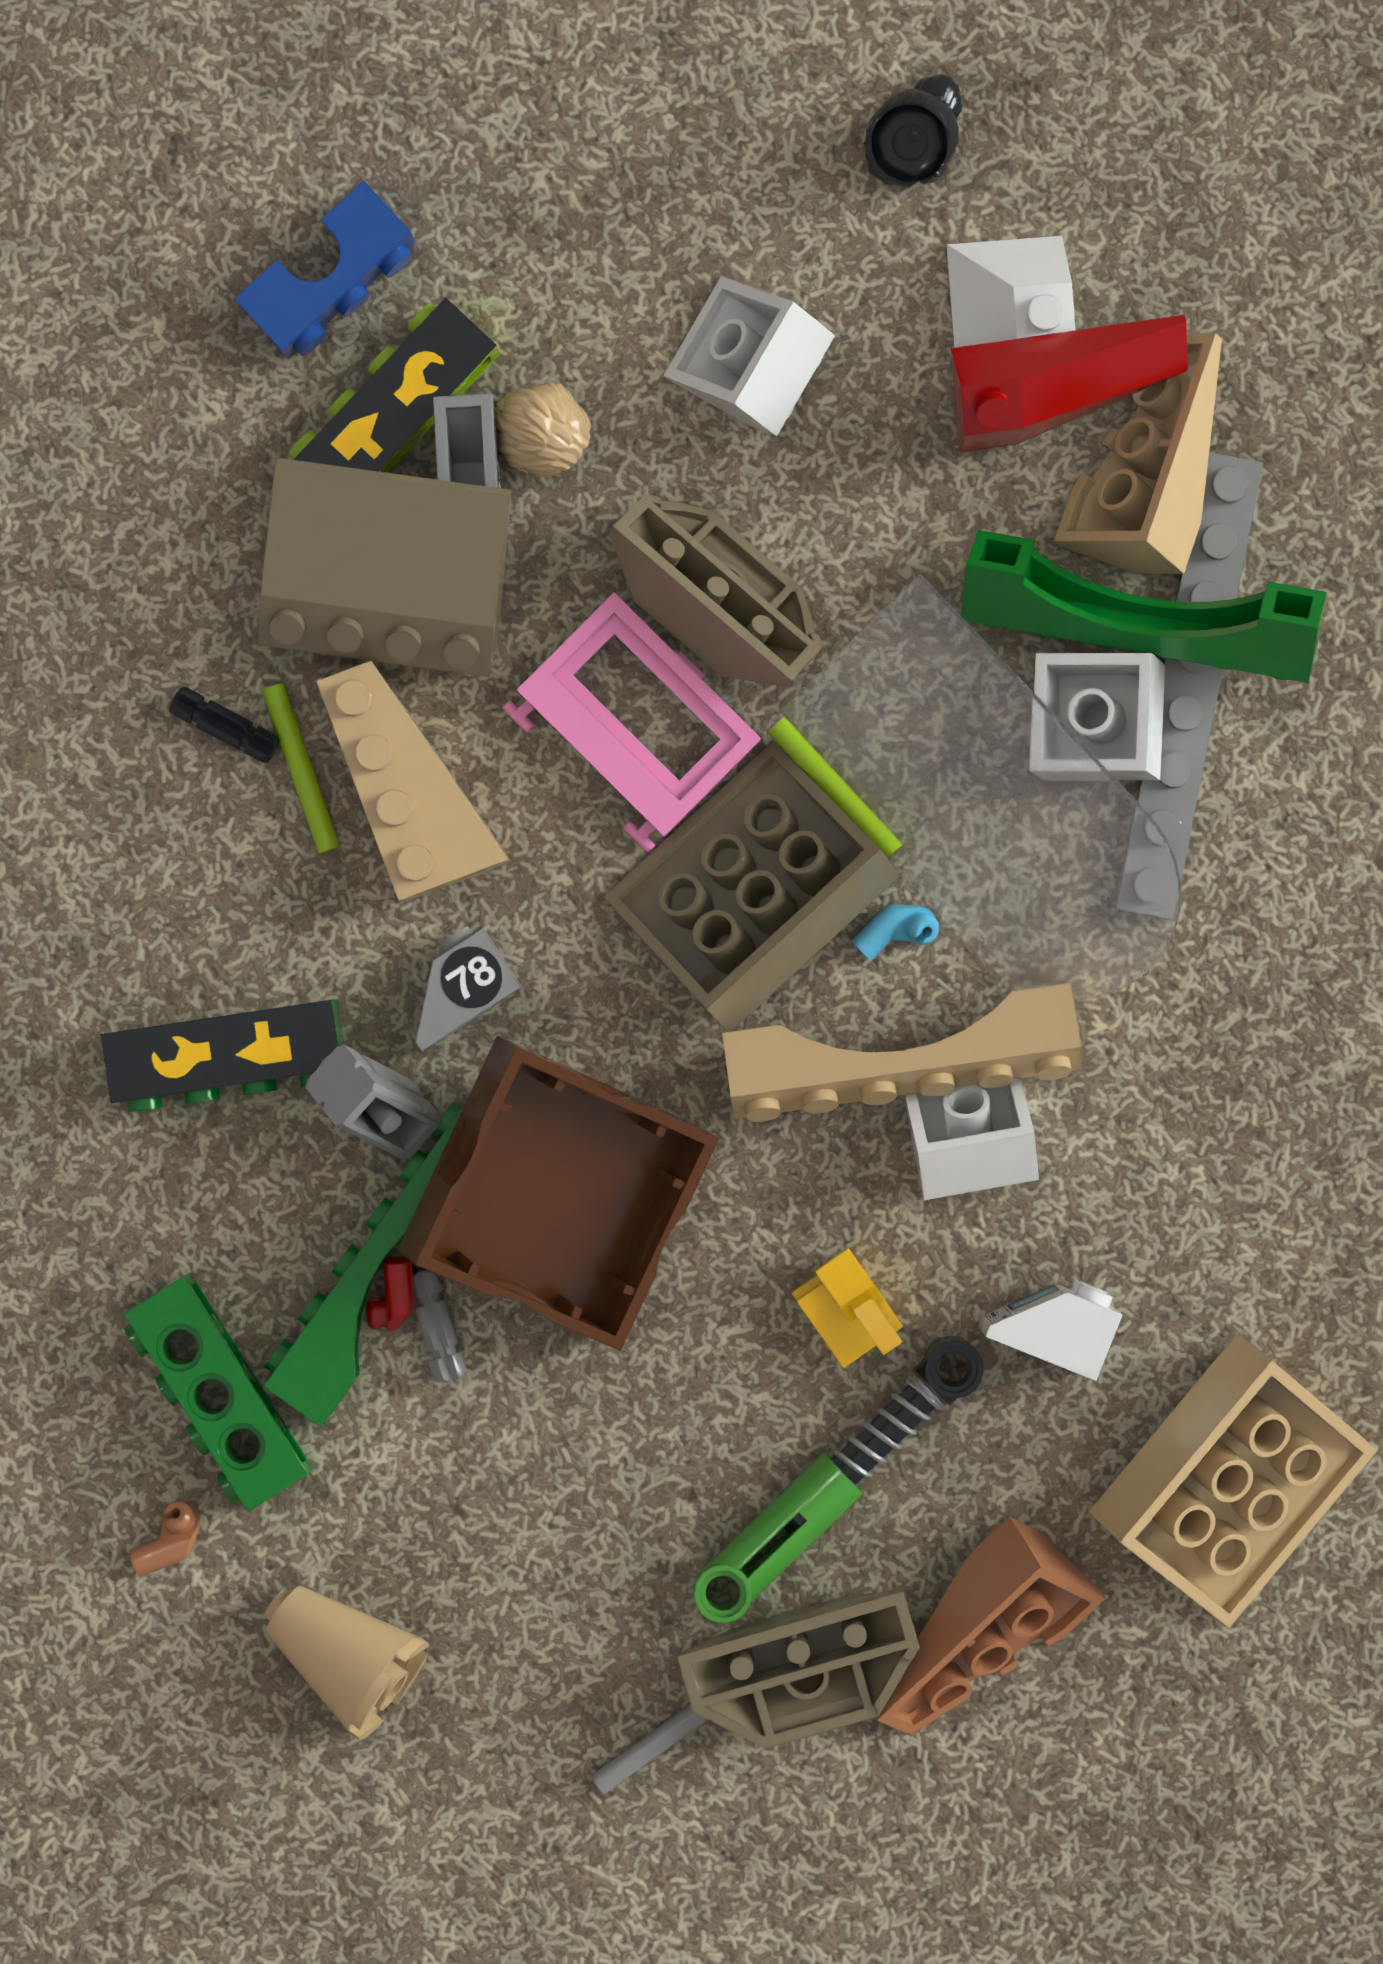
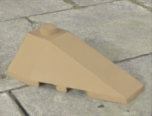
[1054,333,1222,574]

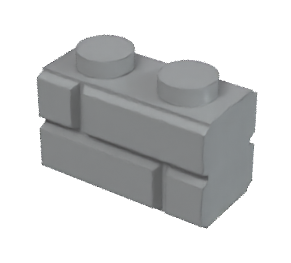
[305,1044,442,1160]

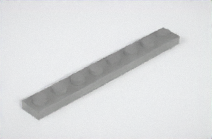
[1115,452,1263,919]

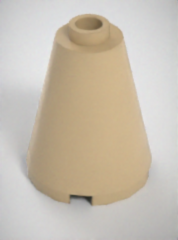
[264,1586,429,1740]

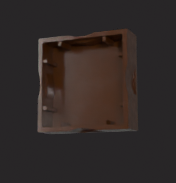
[398,1035,719,1351]

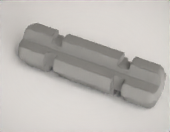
[413,1269,466,1382]

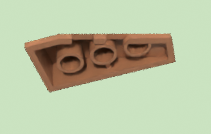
[875,1516,1106,1735]

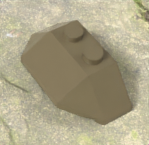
[609,493,823,686]
[677,1589,920,1749]

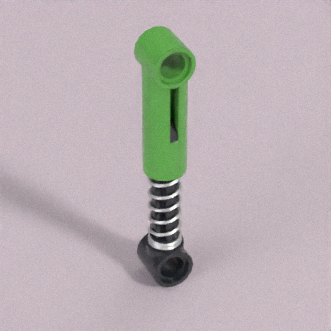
[694,1336,984,1624]

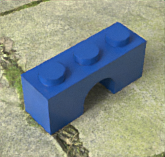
[234,180,415,359]

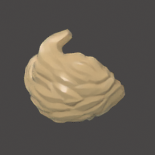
[494,382,591,477]

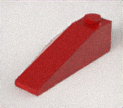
[951,315,1188,452]

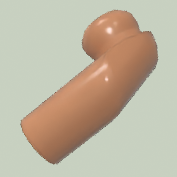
[130,1501,200,1577]

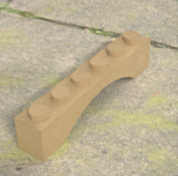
[722,983,1082,1122]

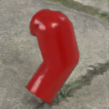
[366,1256,415,1331]

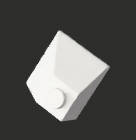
[946,236,1076,348]

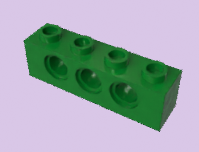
[124,1272,313,1512]

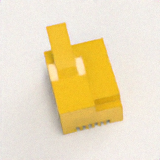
[791,1247,903,1368]

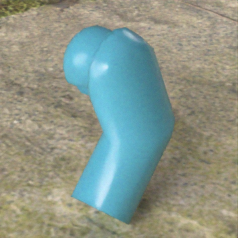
[851,904,939,961]

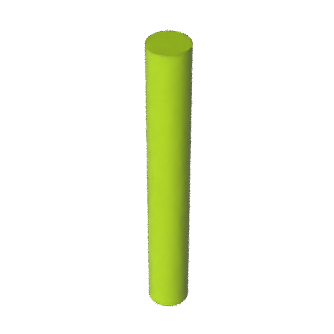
[262,683,341,854]
[768,716,903,859]

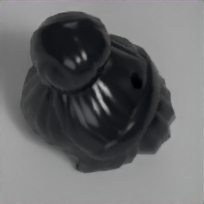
[863,74,963,188]

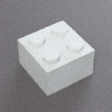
[1030,653,1165,781]

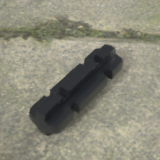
[169,687,279,763]

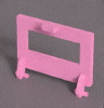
[502,592,762,853]

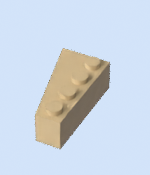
[316,661,512,902]

